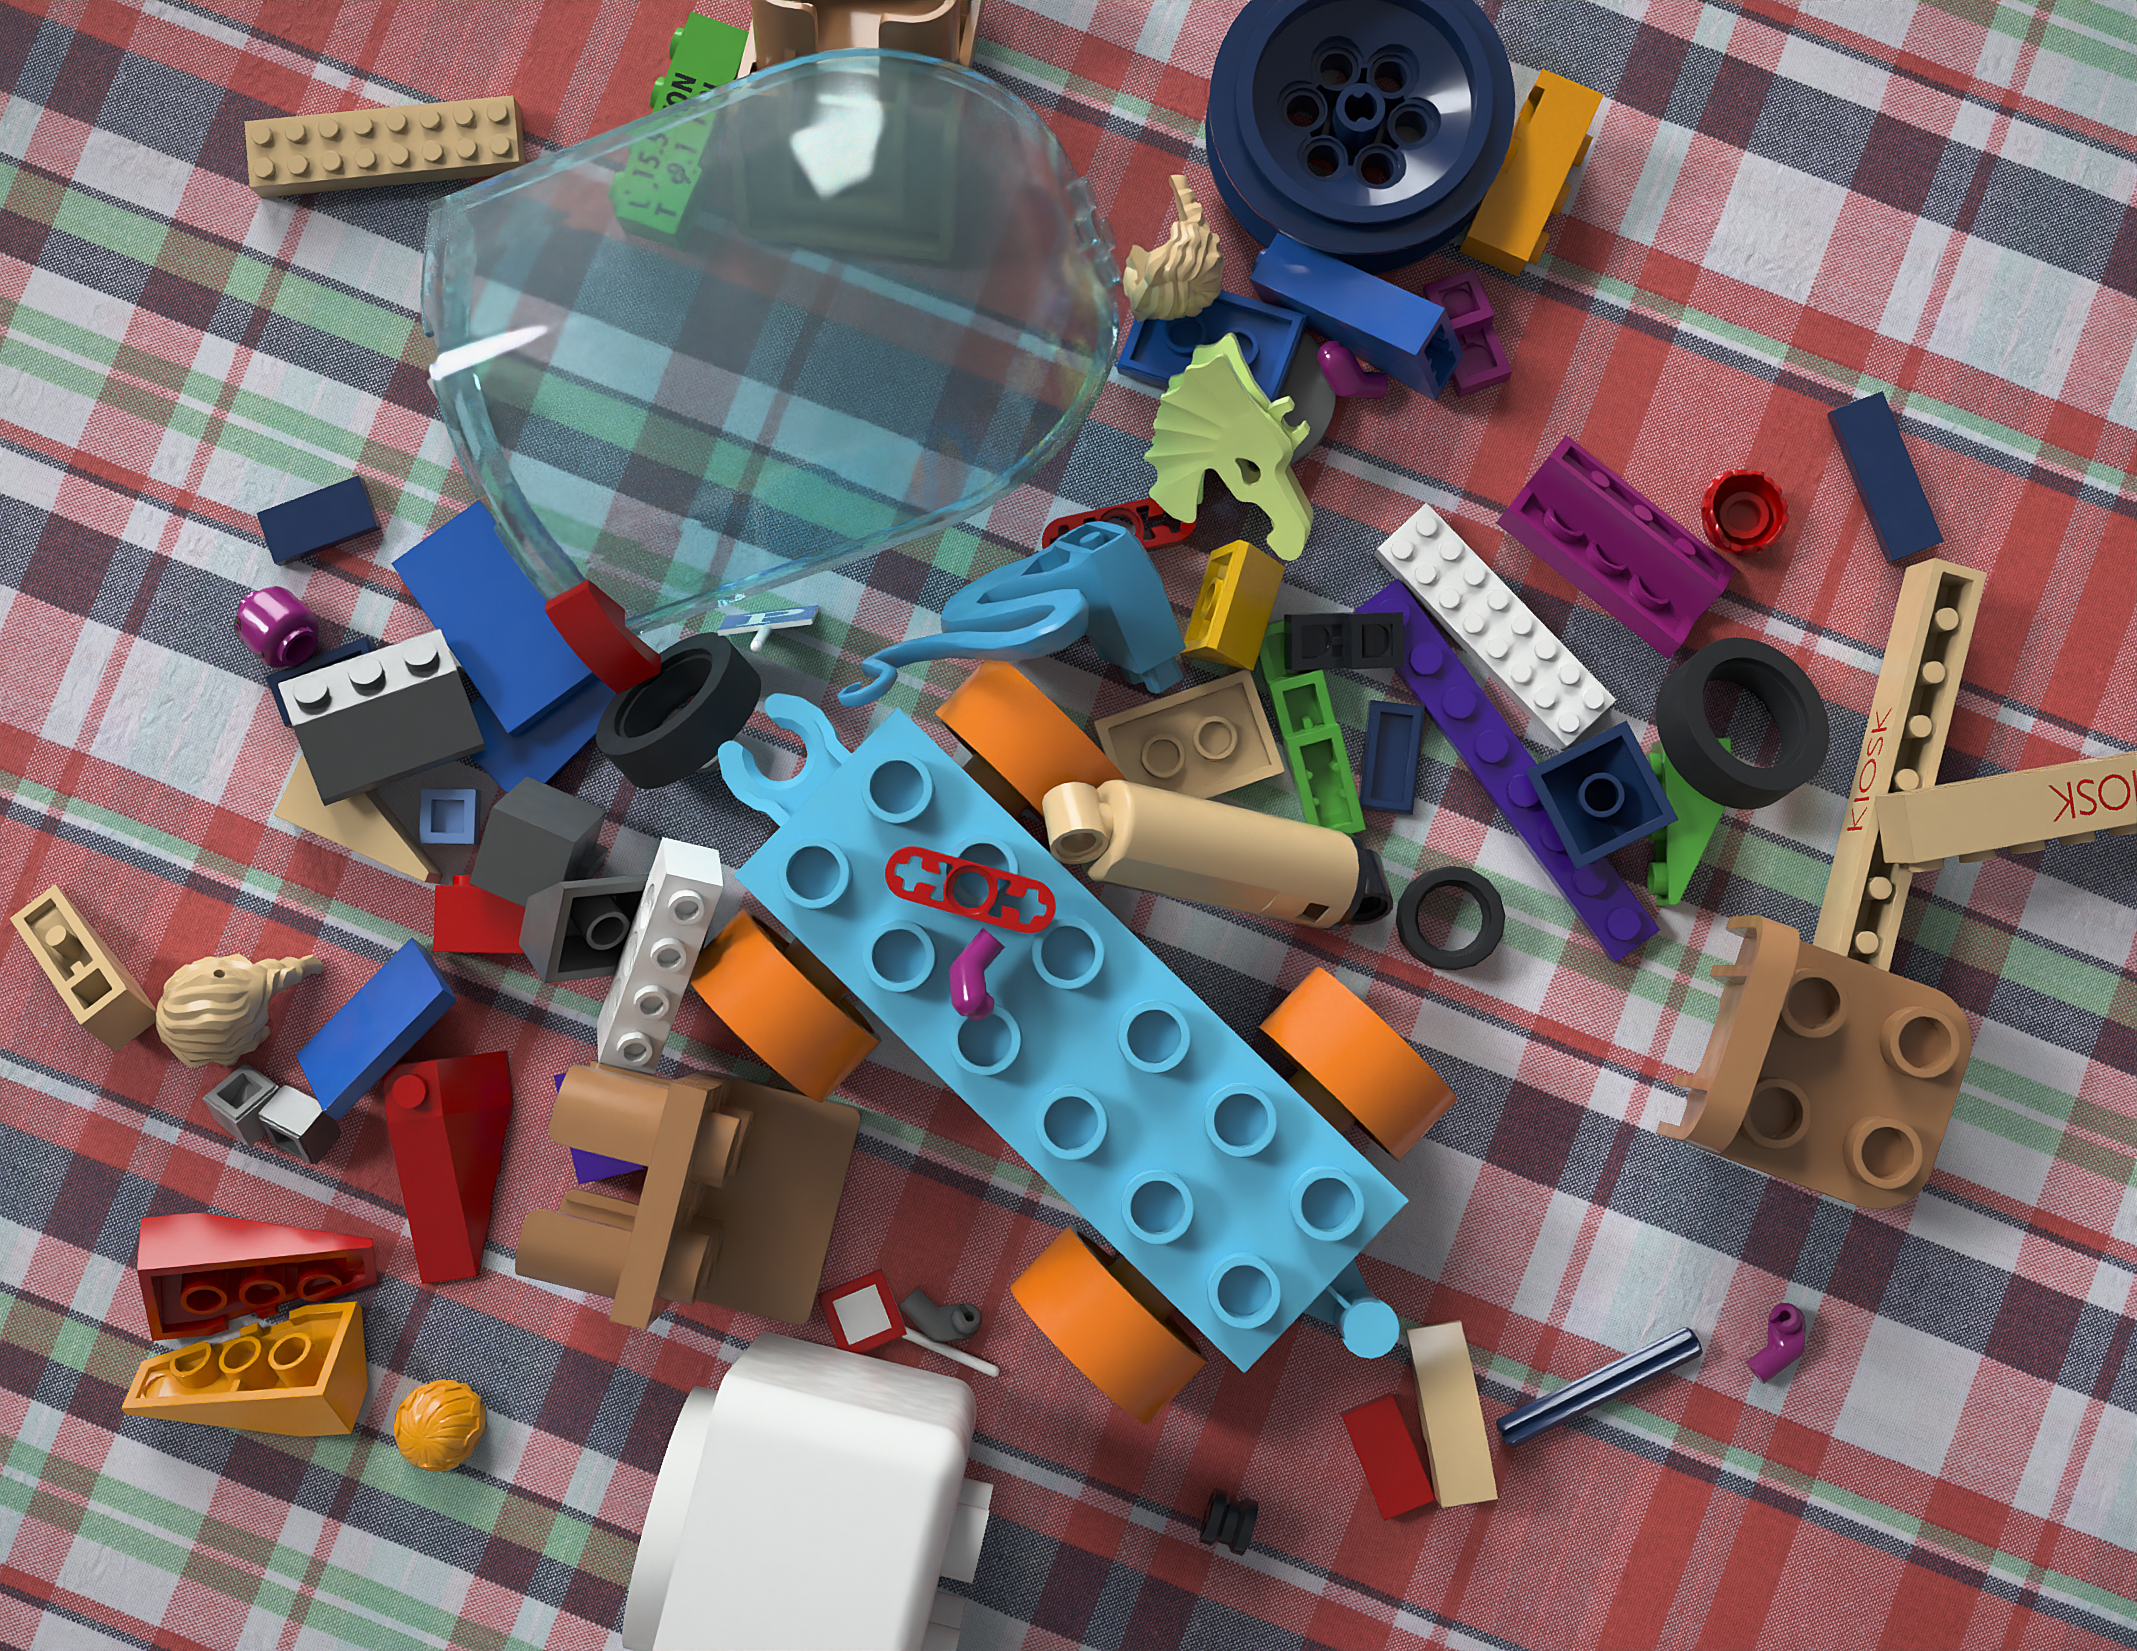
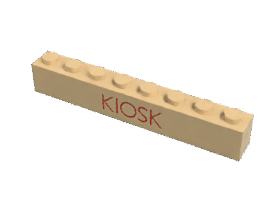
[1812,558,1987,972]
[1875,751,2137,872]

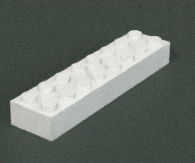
[1373,503,1616,750]

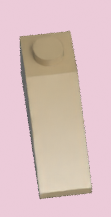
[274,755,443,884]
[10,884,157,1052]

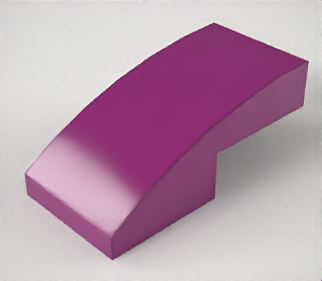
[1423,268,1512,397]

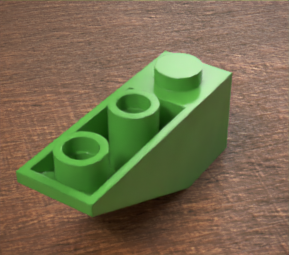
[1645,738,1731,907]

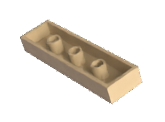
[244,95,527,198]

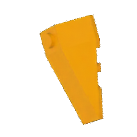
[121,1301,368,1437]

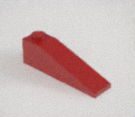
[382,1050,514,1284]
[137,1213,377,1341]

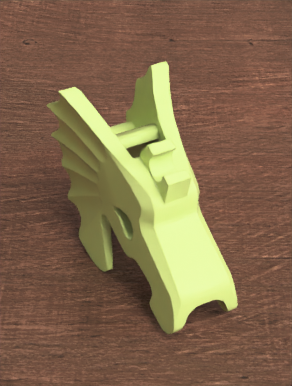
[1144,332,1314,561]

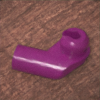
[1317,341,1389,399]
[1746,1303,1806,1384]

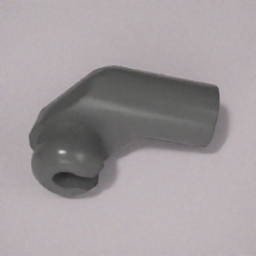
[898,1287,982,1342]

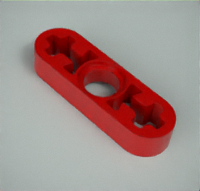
[1042,497,1197,552]
[885,846,1056,934]

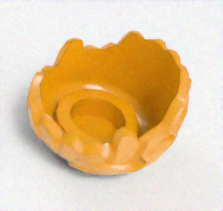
[393,1379,487,1473]

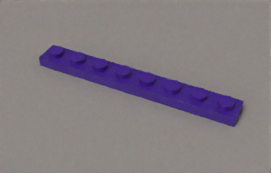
[1353,578,1660,962]

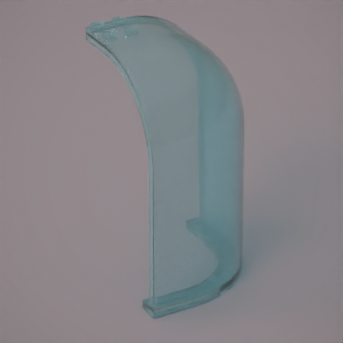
[420,47,1122,636]

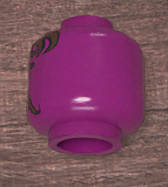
[234,586,319,668]

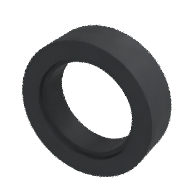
[596,632,761,789]
[1656,637,1829,810]

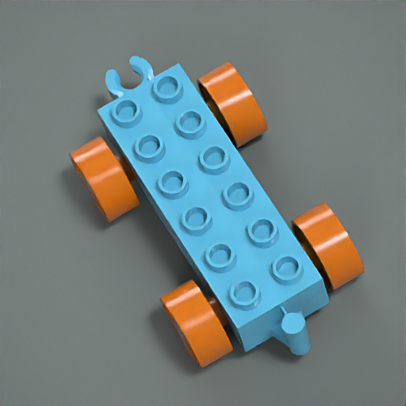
[689,660,1458,1425]

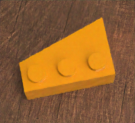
[1459,68,1604,277]

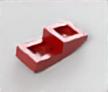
[545,579,661,695]

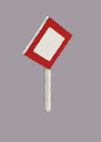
[817,1268,999,1377]

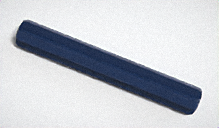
[1496,1327,1703,1448]

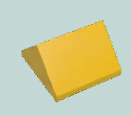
[1179,540,1285,671]

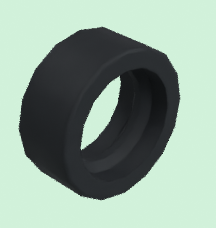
[1396,865,1505,970]

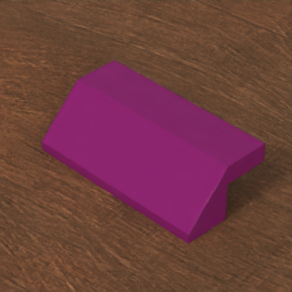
[1496,435,1736,659]

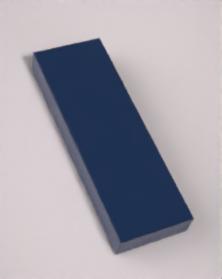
[1827,391,1944,564]

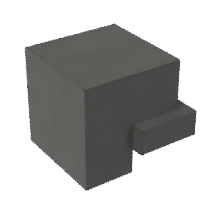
[469,776,609,908]

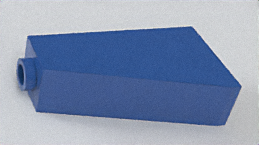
[1249,233,1464,401]

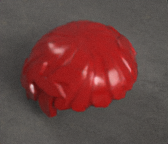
[1700,469,1789,556]

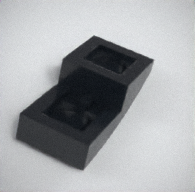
[1284,612,1403,670]

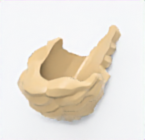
[1123,174,1225,322]
[156,953,323,1068]

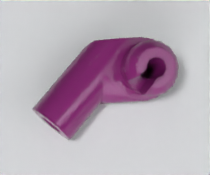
[949,928,1005,1022]

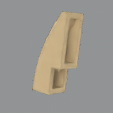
[1405,1320,1498,1508]

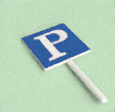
[717,605,819,652]

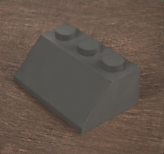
[278,629,486,806]
[518,874,709,983]

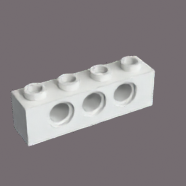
[597,837,724,1074]

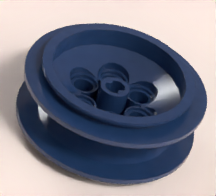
[1205,0,1515,276]

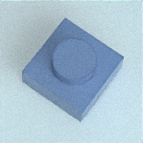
[419,788,481,845]

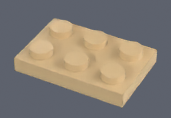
[1094,669,1285,800]

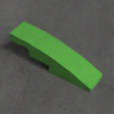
[1258,619,1366,834]

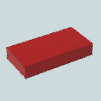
[1340,1392,1436,1521]

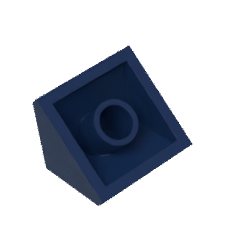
[1525,720,1679,870]

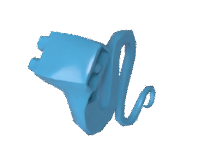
[837,521,1186,707]

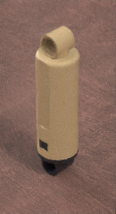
[1042,779,1393,930]

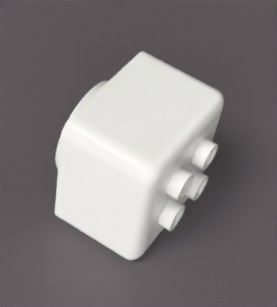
[622,1331,993,1651]

